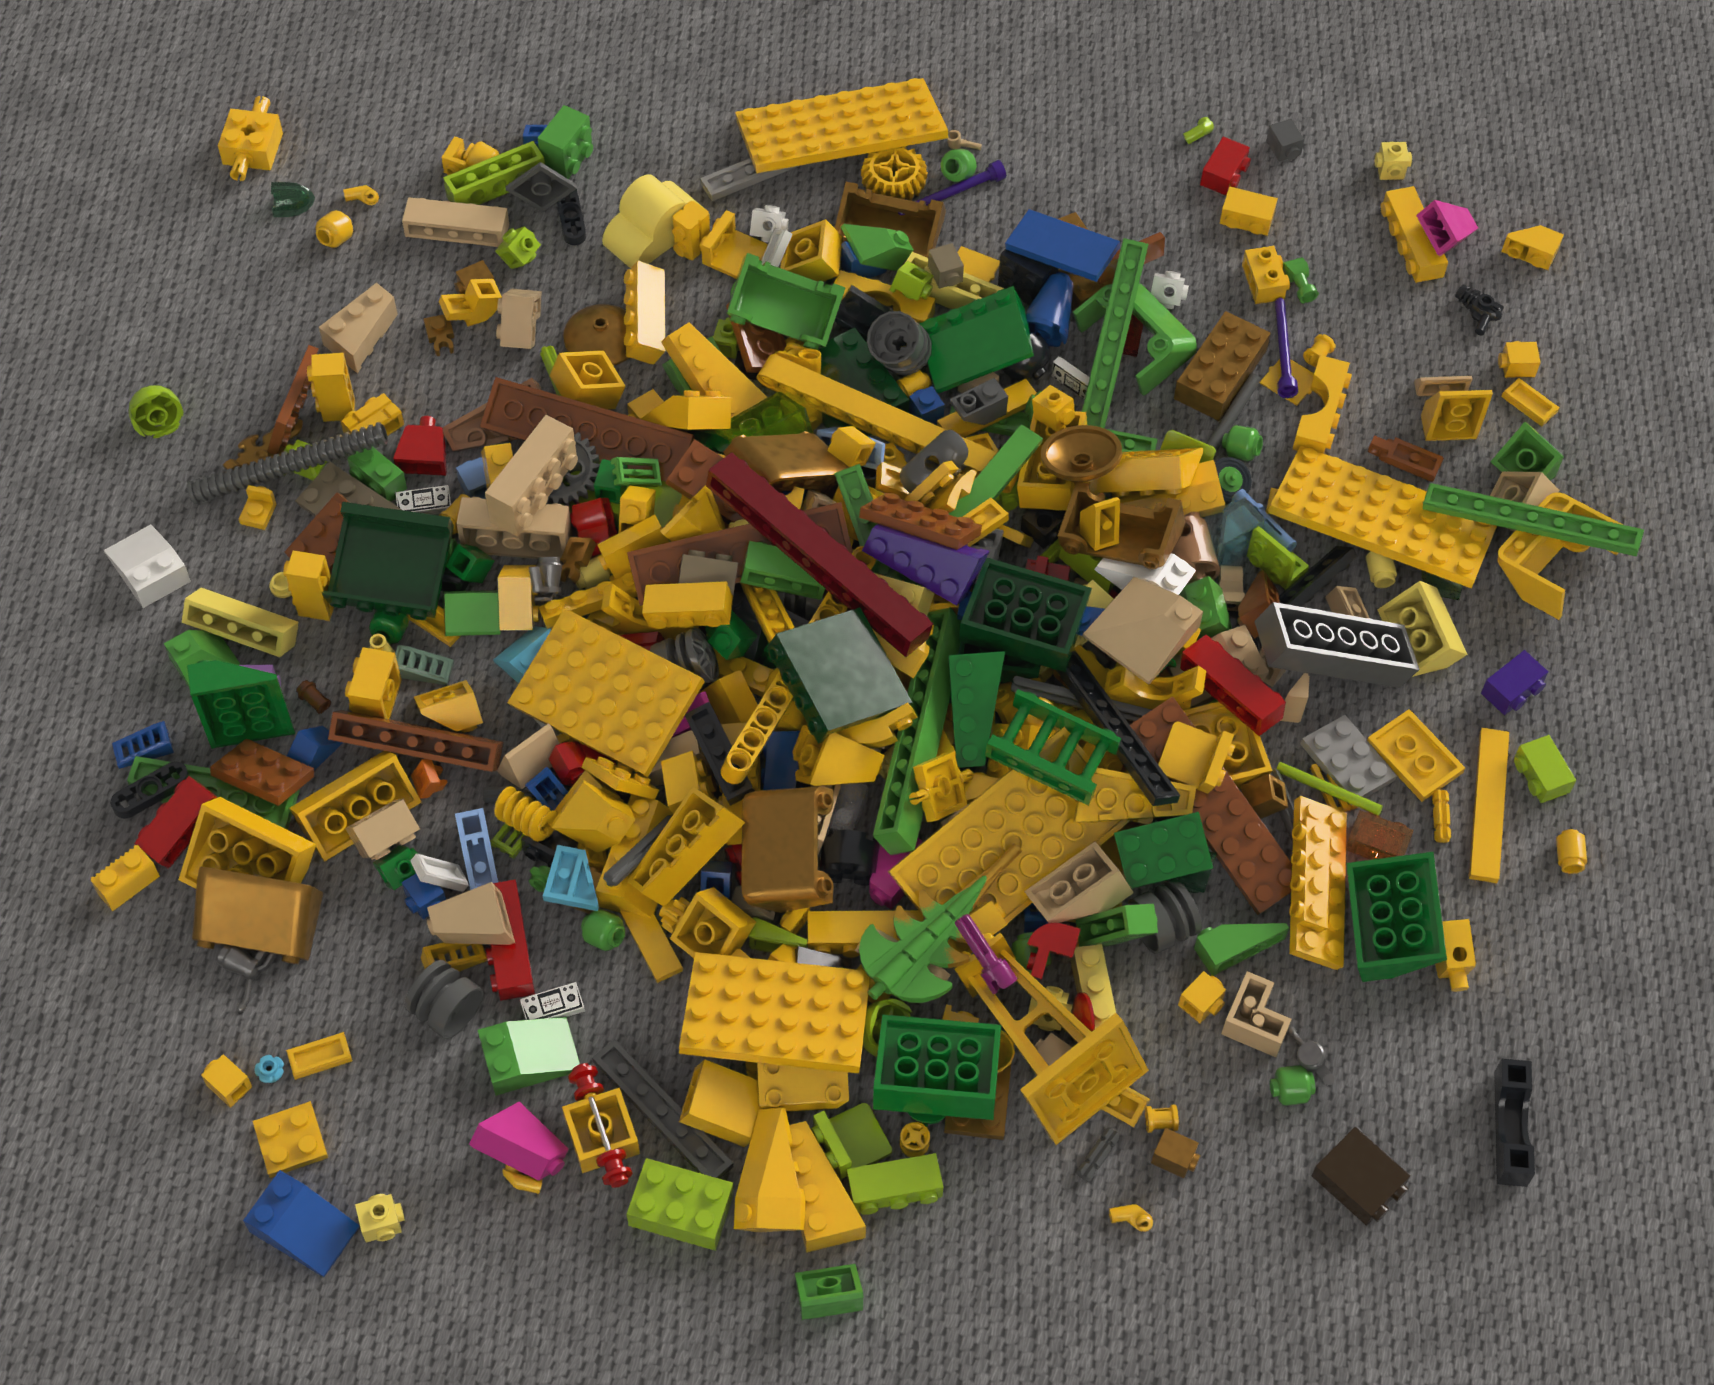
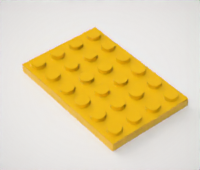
[507,608,705,778]
[679,952,870,1074]

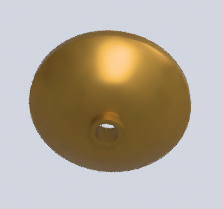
[563,304,629,366]
[1041,425,1122,482]

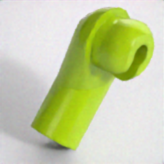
[1183,117,1214,145]

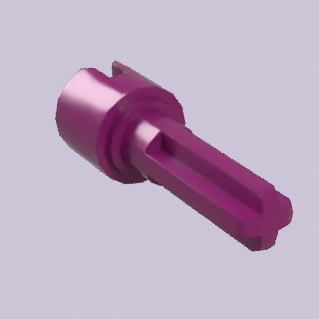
[955,914,1018,995]

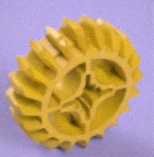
[861,146,928,201]

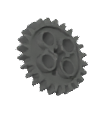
[546,432,600,506]

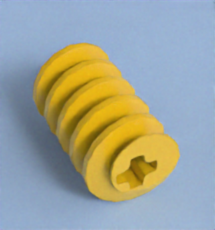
[494,786,558,842]

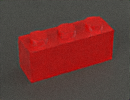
[134,776,218,869]

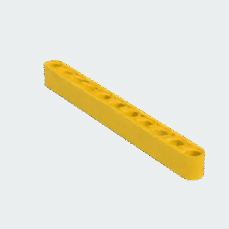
[757,354,1021,493]
[720,546,876,784]

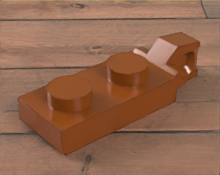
[1368,435,1444,482]

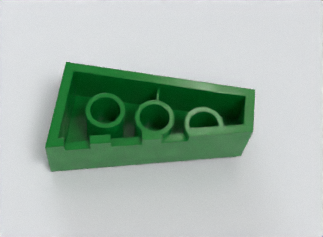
[948,651,1005,768]

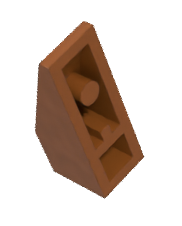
[1237,569,1280,638]

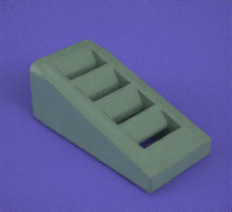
[395,645,454,686]

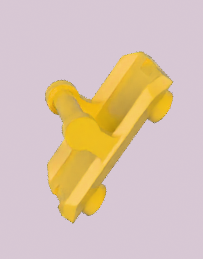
[757,1062,849,1111]

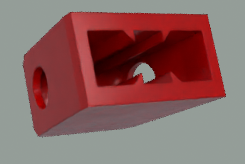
[393,416,447,476]

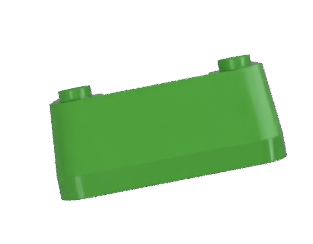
[1073,283,1197,396]

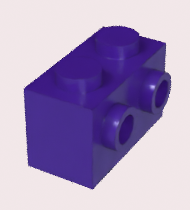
[1481,650,1548,716]

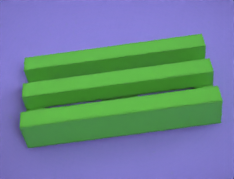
[611,457,662,487]

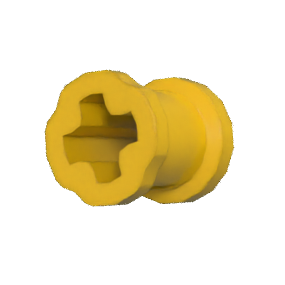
[1303,334,1336,368]
[1145,1104,1179,1133]

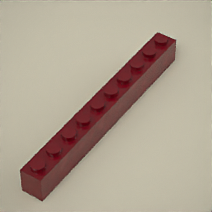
[706,452,933,657]

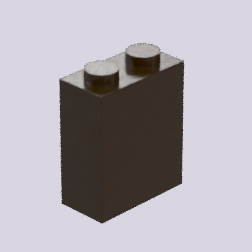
[1312,1126,1411,1226]

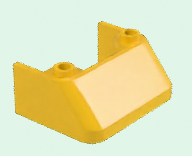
[1497,492,1623,620]

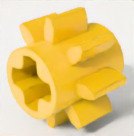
[659,897,690,934]

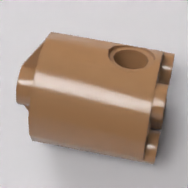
[1171,512,1220,586]

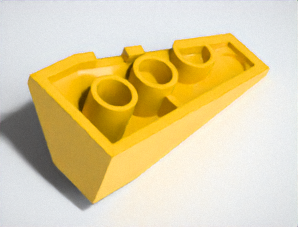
[734,1108,805,1232]

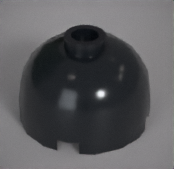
[1002,331,1050,381]

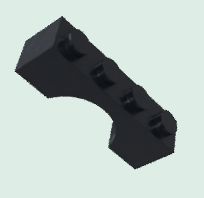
[1494,1058,1535,1187]

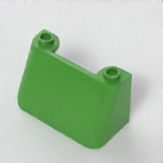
[727,253,845,350]

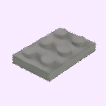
[1300,715,1397,806]

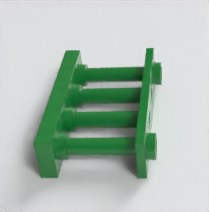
[985,689,1121,806]

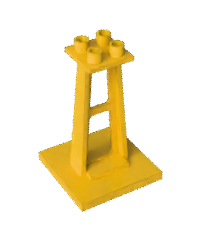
[954,933,1149,1145]

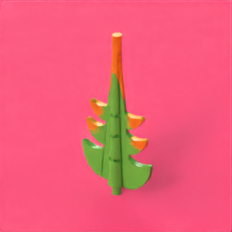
[859,844,1022,1003]

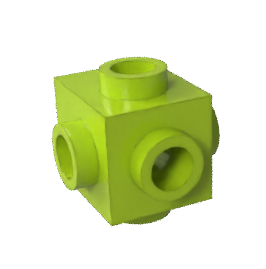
[495,226,541,269]

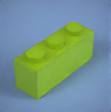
[847,1153,944,1215]

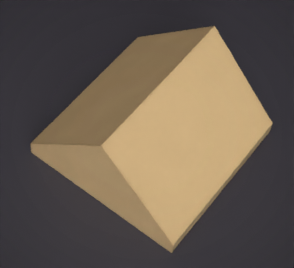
[497,723,559,789]

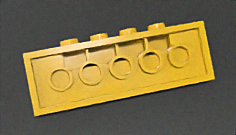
[1289,796,1347,970]

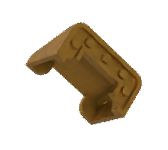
[835,181,946,260]
[723,431,849,499]
[1058,482,1185,569]
[742,787,834,913]
[192,867,323,964]

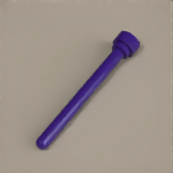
[897,160,1007,215]
[1275,298,1298,398]

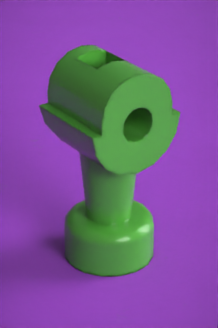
[1283,257,1319,304]

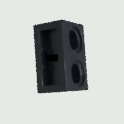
[1020,509,1066,549]

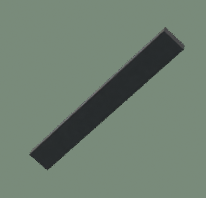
[1056,650,1180,806]

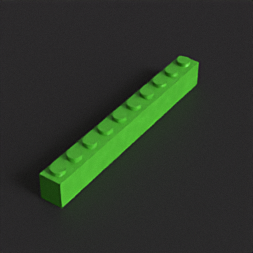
[873,607,961,855]

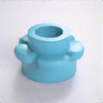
[254,1055,284,1083]

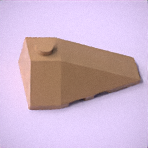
[442,378,543,451]

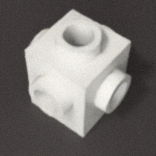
[750,205,789,242]
[1151,271,1189,309]

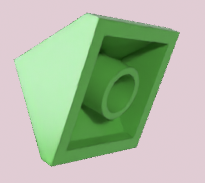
[1490,422,1564,480]
[443,590,501,636]
[795,1264,864,1320]

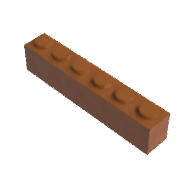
[328,710,504,772]

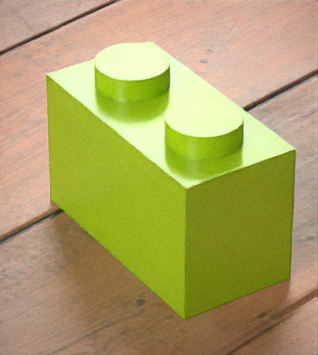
[1514,735,1576,803]

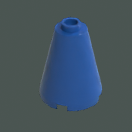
[1025,272,1073,347]

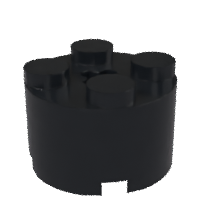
[819,830,880,886]

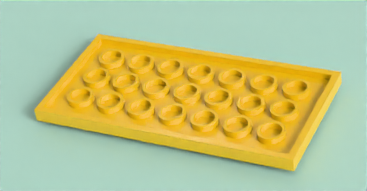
[735,78,949,174]
[1268,446,1497,589]
[887,727,1132,954]

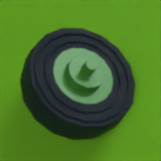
[1215,457,1252,505]

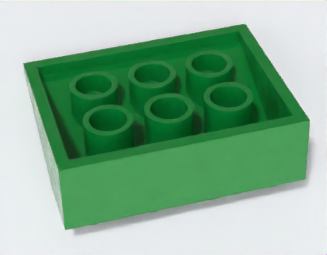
[919,286,1034,394]
[187,660,295,749]
[1346,852,1447,982]
[873,1014,1001,1120]

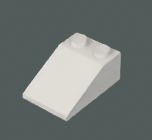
[104,525,191,608]
[1094,553,1196,595]

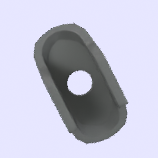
[900,430,969,493]

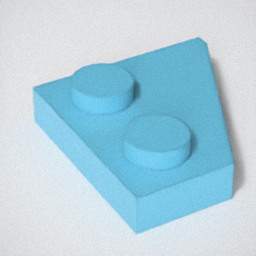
[543,845,599,911]

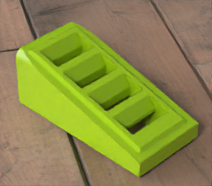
[749,917,807,952]

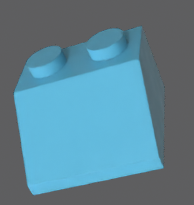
[493,626,551,684]

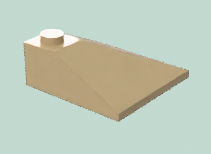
[1082,577,1203,685]

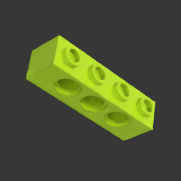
[443,141,545,205]

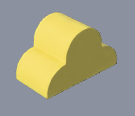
[602,174,710,268]

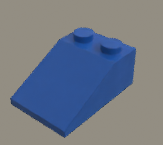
[243,1170,360,1277]

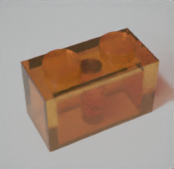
[1346,810,1414,860]

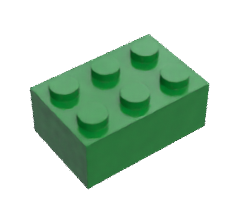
[1114,812,1214,889]

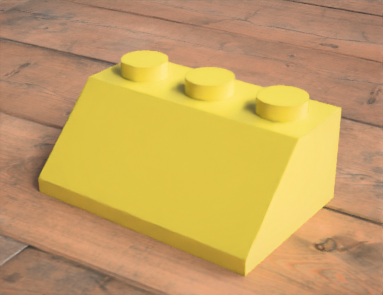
[1377,581,1468,677]

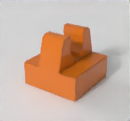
[411,759,448,799]

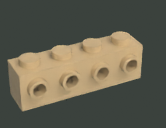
[402,197,509,247]

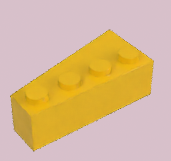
[661,322,767,421]
[627,786,745,907]
[789,1121,866,1252]

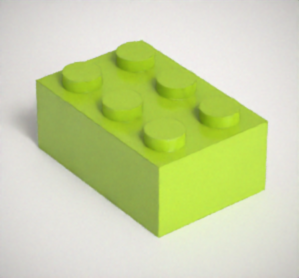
[627,1158,734,1251]

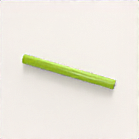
[1276,762,1383,816]

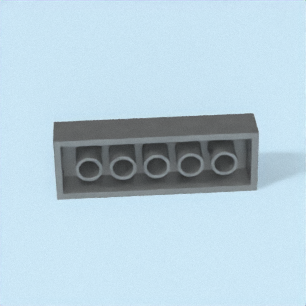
[1254,602,1420,688]

